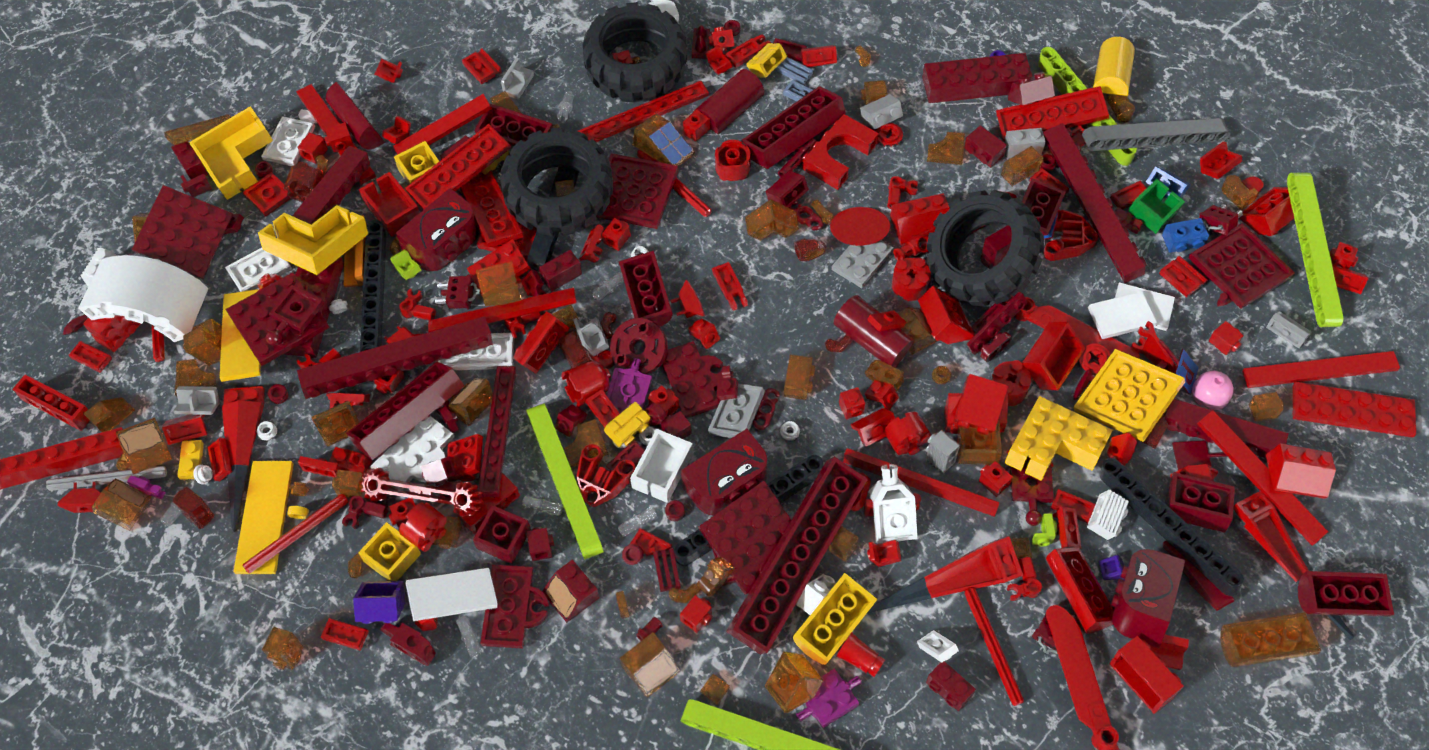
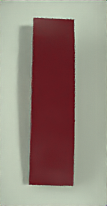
[1163,538,1234,611]

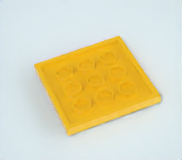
[1074,349,1185,442]

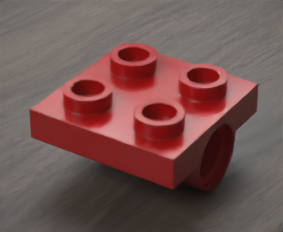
[446,434,483,482]

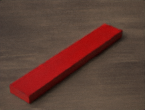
[393,94,492,155]

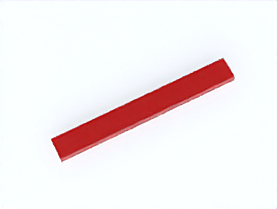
[578,81,709,142]
[296,84,376,185]
[428,287,577,332]
[1242,351,1400,388]
[1197,410,1328,545]
[843,448,999,517]

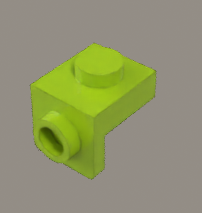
[390,249,422,280]
[1032,513,1057,547]

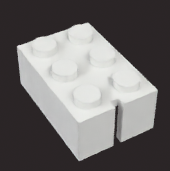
[630,429,693,503]

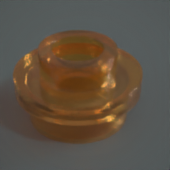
[932,366,951,384]
[289,482,310,496]

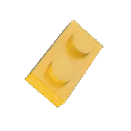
[178,440,204,480]

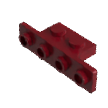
[967,292,1027,355]

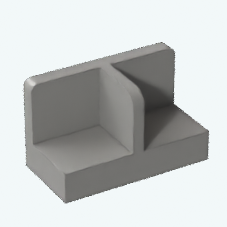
[501,57,534,99]
[573,317,609,357]
[174,386,220,415]

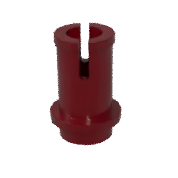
[636,617,663,643]

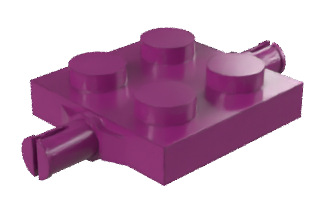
[607,358,652,413]
[796,668,862,728]

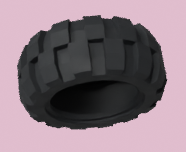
[582,2,687,103]
[500,128,613,236]
[926,190,1044,306]

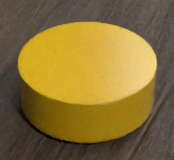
[287,506,309,519]

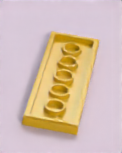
[220,289,261,382]
[233,461,294,574]

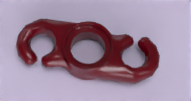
[787,201,823,231]
[752,388,780,430]

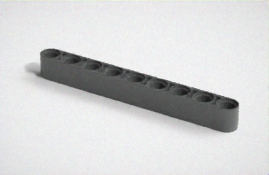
[1082,118,1230,151]

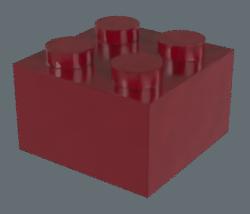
[473,505,531,564]

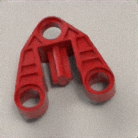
[1043,210,1098,261]
[576,444,636,507]

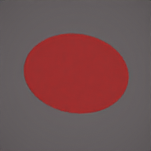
[830,207,890,246]

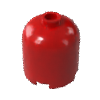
[561,361,611,407]

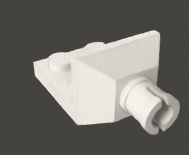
[868,464,917,544]

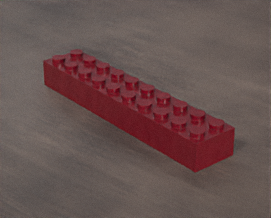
[726,456,867,655]

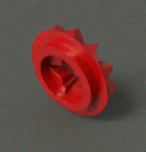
[875,123,903,147]
[1079,343,1110,374]

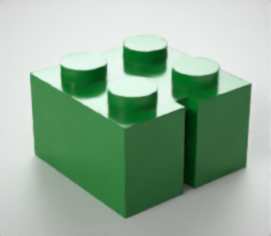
[1128,179,1185,234]

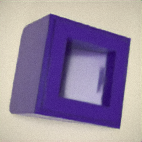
[1098,555,1124,581]

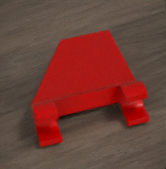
[1131,321,1176,373]

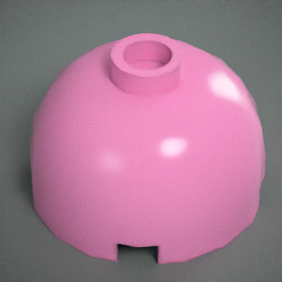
[1192,371,1234,410]

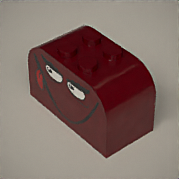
[396,188,478,271]
[681,428,767,516]
[1111,549,1185,648]

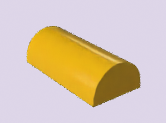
[1093,37,1135,96]
[793,573,878,665]

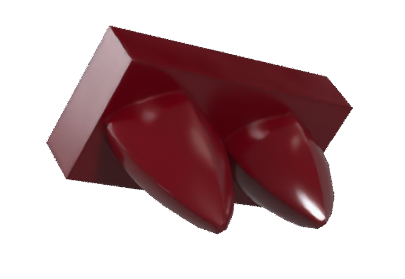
[692,25,710,59]

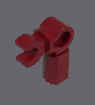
[342,495,389,529]

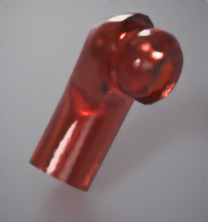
[600,312,617,339]

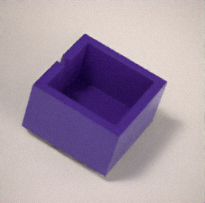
[353,581,405,624]

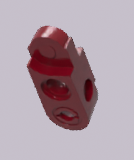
[380,623,436,666]

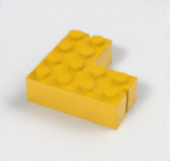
[189,106,273,200]
[258,205,368,275]
[1005,396,1113,481]

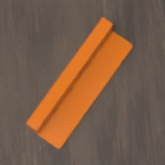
[344,215,367,287]

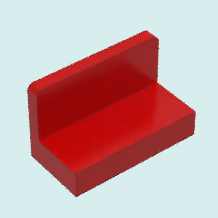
[851,408,895,447]
[162,414,208,445]
[1149,635,1189,670]

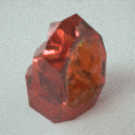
[794,239,826,262]

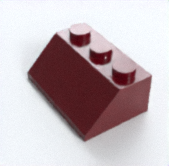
[1022,178,1066,235]
[1165,472,1235,533]

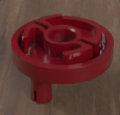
[610,318,668,375]

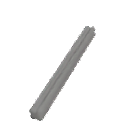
[46,466,167,491]

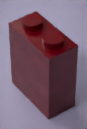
[980,225,1012,269]

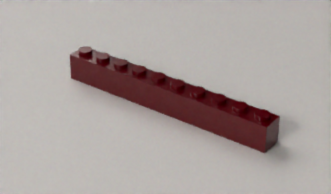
[1043,123,1147,284]
[297,316,493,399]

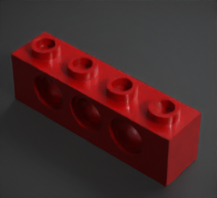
[12,375,94,431]

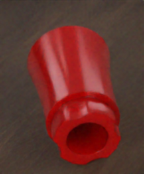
[836,632,885,677]

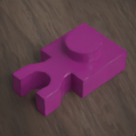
[127,475,166,500]

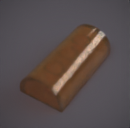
[1220,612,1321,667]

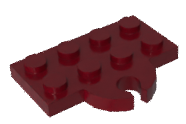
[662,341,723,419]
[480,565,549,649]

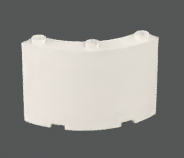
[78,255,208,342]

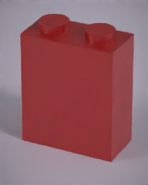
[953,374,1008,435]

